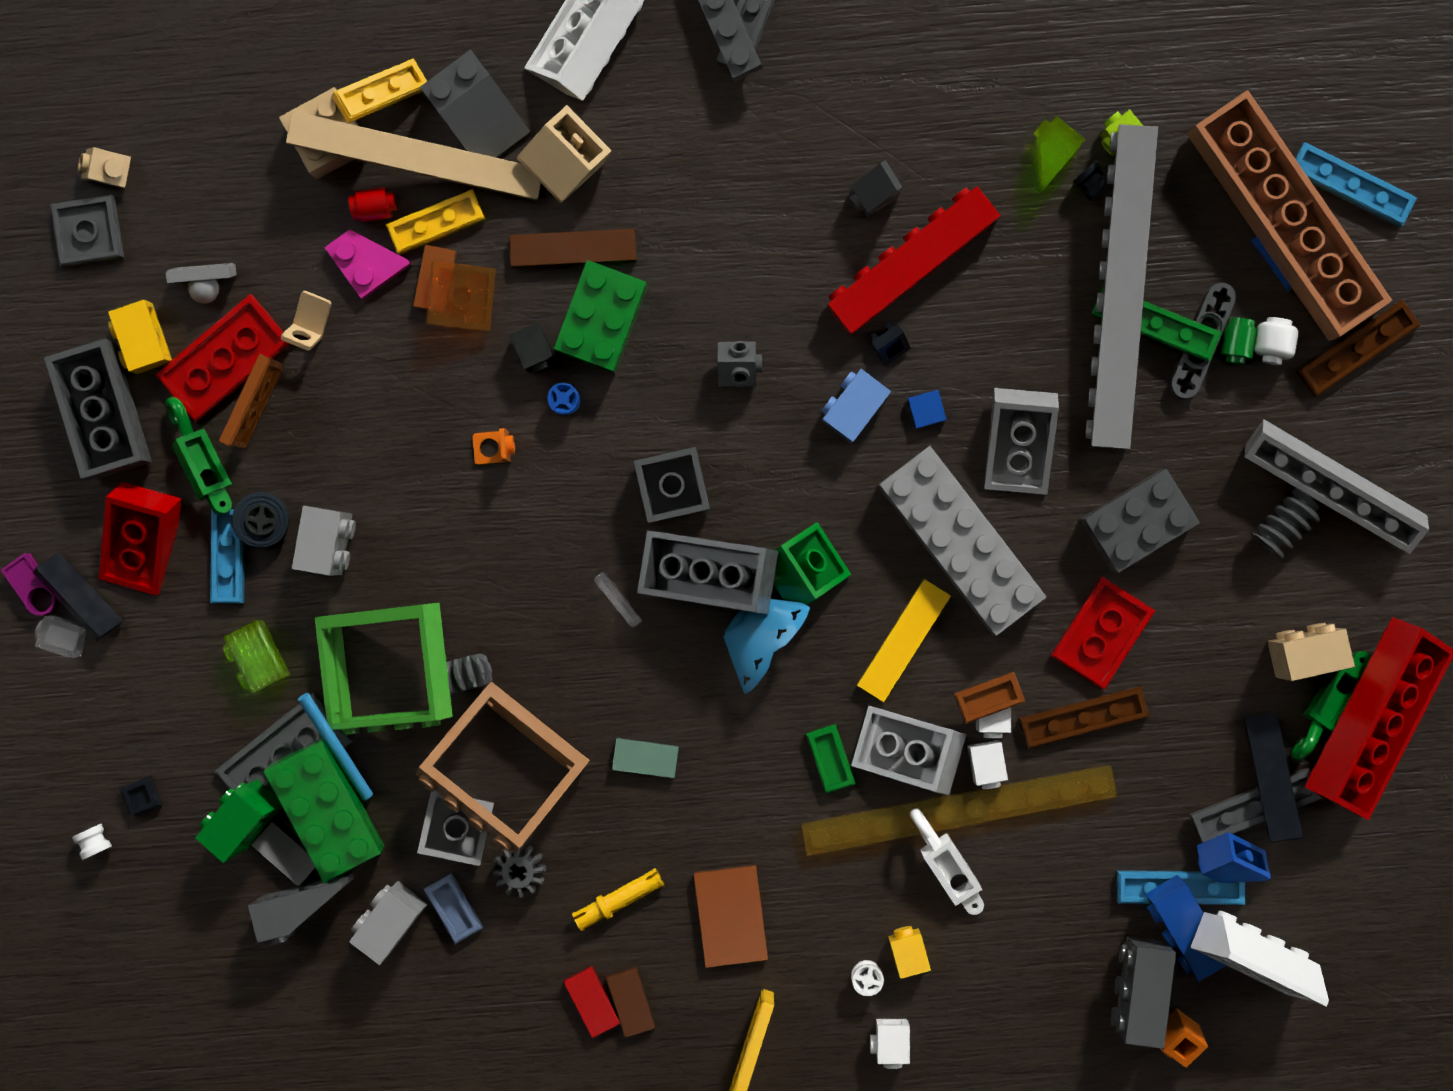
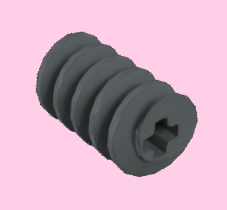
[1250,488,1320,559]

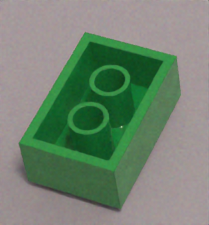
[554,260,648,374]

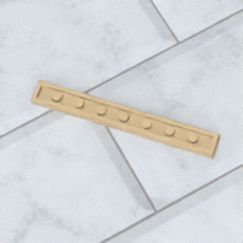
[286,111,541,201]

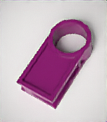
[1,553,60,615]

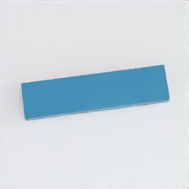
[1295,142,1417,227]
[1117,870,1245,905]

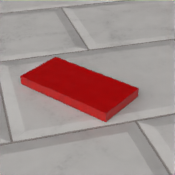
[155,294,291,423]

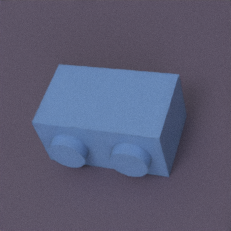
[821,369,891,444]

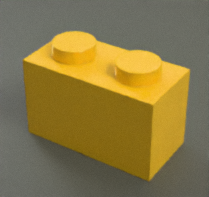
[108,300,172,374]

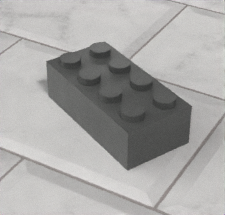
[44,339,152,480]
[637,530,778,614]

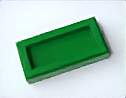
[806,724,855,794]

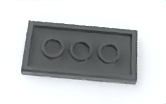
[215,692,353,796]

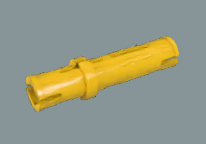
[572,868,665,931]

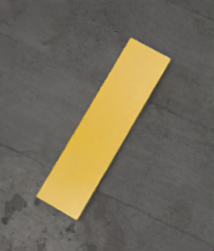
[857,579,951,702]

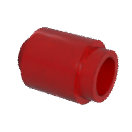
[348,186,397,223]

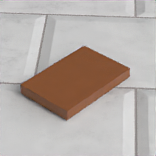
[219,354,284,449]
[694,864,768,968]

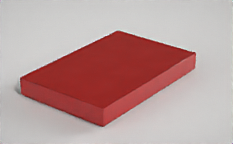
[1050,576,1155,690]

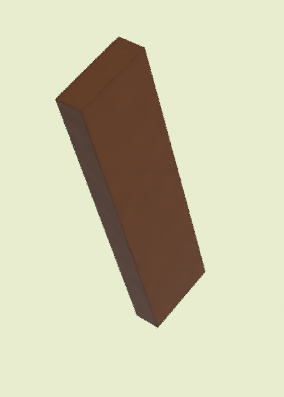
[509,228,637,268]
[1296,299,1421,397]
[1018,686,1150,749]

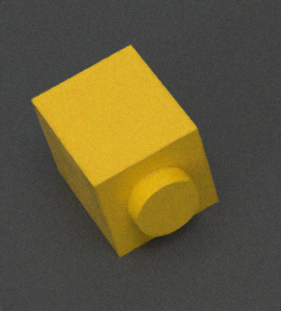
[888,926,931,979]

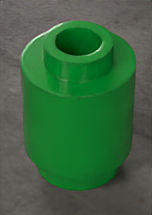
[1220,317,1257,365]

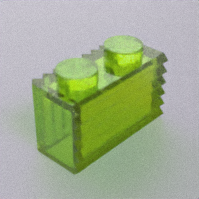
[223,619,291,694]

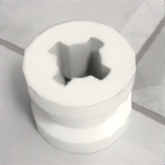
[72,824,112,860]
[851,960,884,996]

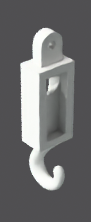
[910,809,984,915]

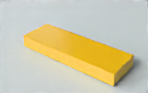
[332,58,427,123]
[386,189,486,255]

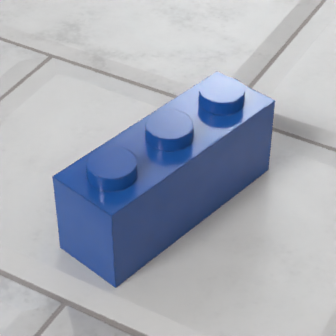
[1145,875,1226,982]

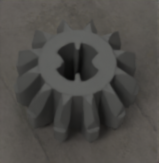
[446,654,493,695]
[492,845,546,898]

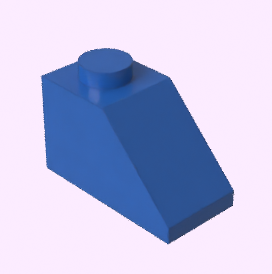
[1197,832,1271,883]

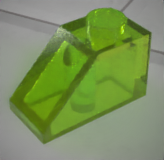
[1032,115,1086,194]

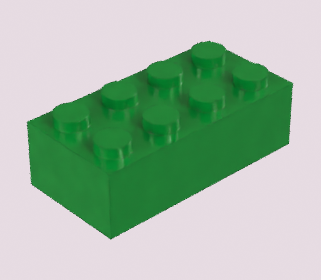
[264,738,384,882]

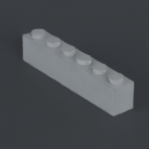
[1245,419,1429,554]

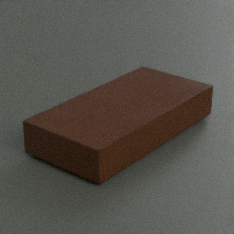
[606,966,656,1038]

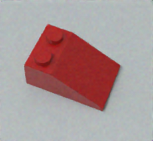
[98,482,182,596]

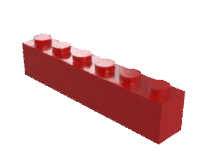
[827,186,1001,336]

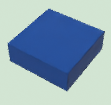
[907,390,947,429]

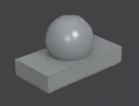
[166,263,237,304]

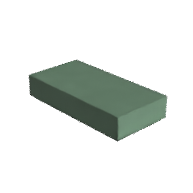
[612,738,679,778]

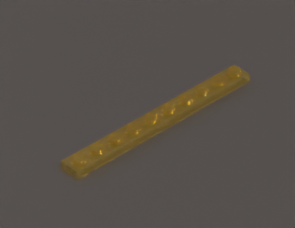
[801,765,1117,856]

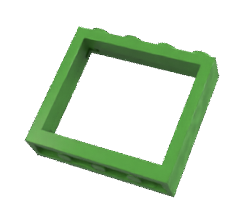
[315,603,453,735]

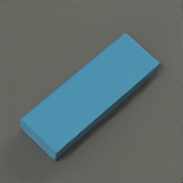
[210,509,245,603]

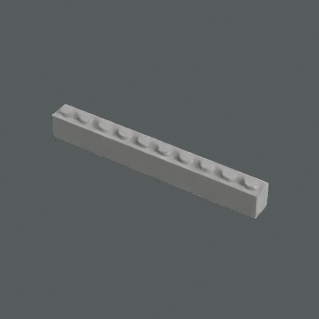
[1085,124,1158,449]

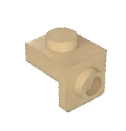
[78,147,131,188]

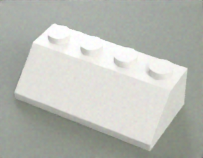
[524,0,644,101]
[1190,911,1329,1007]

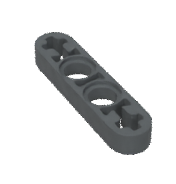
[1169,283,1236,400]

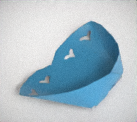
[723,599,810,694]

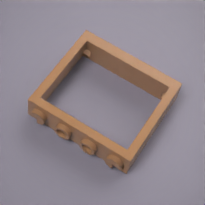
[415,682,590,854]

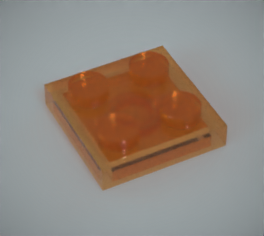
[426,260,496,332]

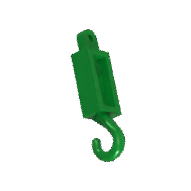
[165,397,232,516]
[1291,651,1371,761]

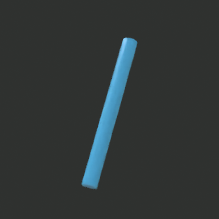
[298,693,373,800]

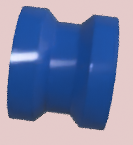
[547,383,581,416]

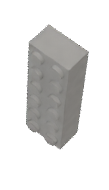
[877,446,1046,636]

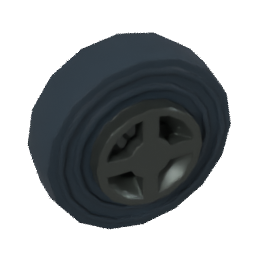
[232,492,289,548]

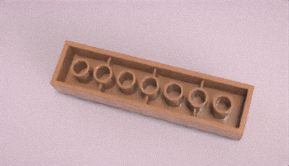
[1187,90,1393,341]

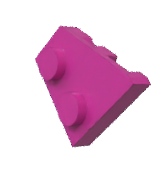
[324,229,412,300]

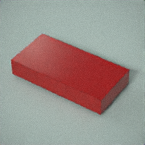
[564,966,620,1038]

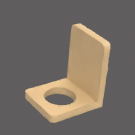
[281,291,332,351]

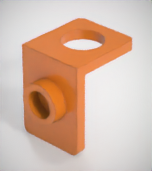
[472,428,515,465]

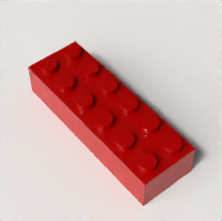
[1304,617,1453,820]

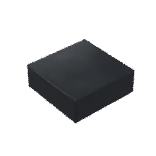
[120,775,163,817]

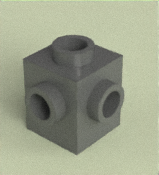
[718,341,762,387]

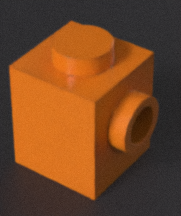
[1160,1008,1208,1068]

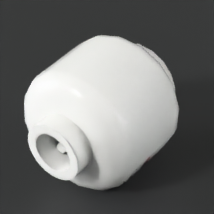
[1254,317,1298,365]

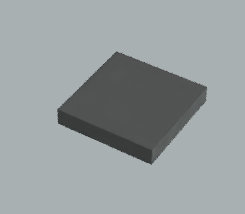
[50,194,124,268]

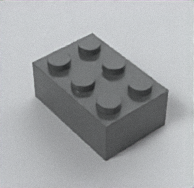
[1079,469,1200,573]
[1111,936,1176,1049]

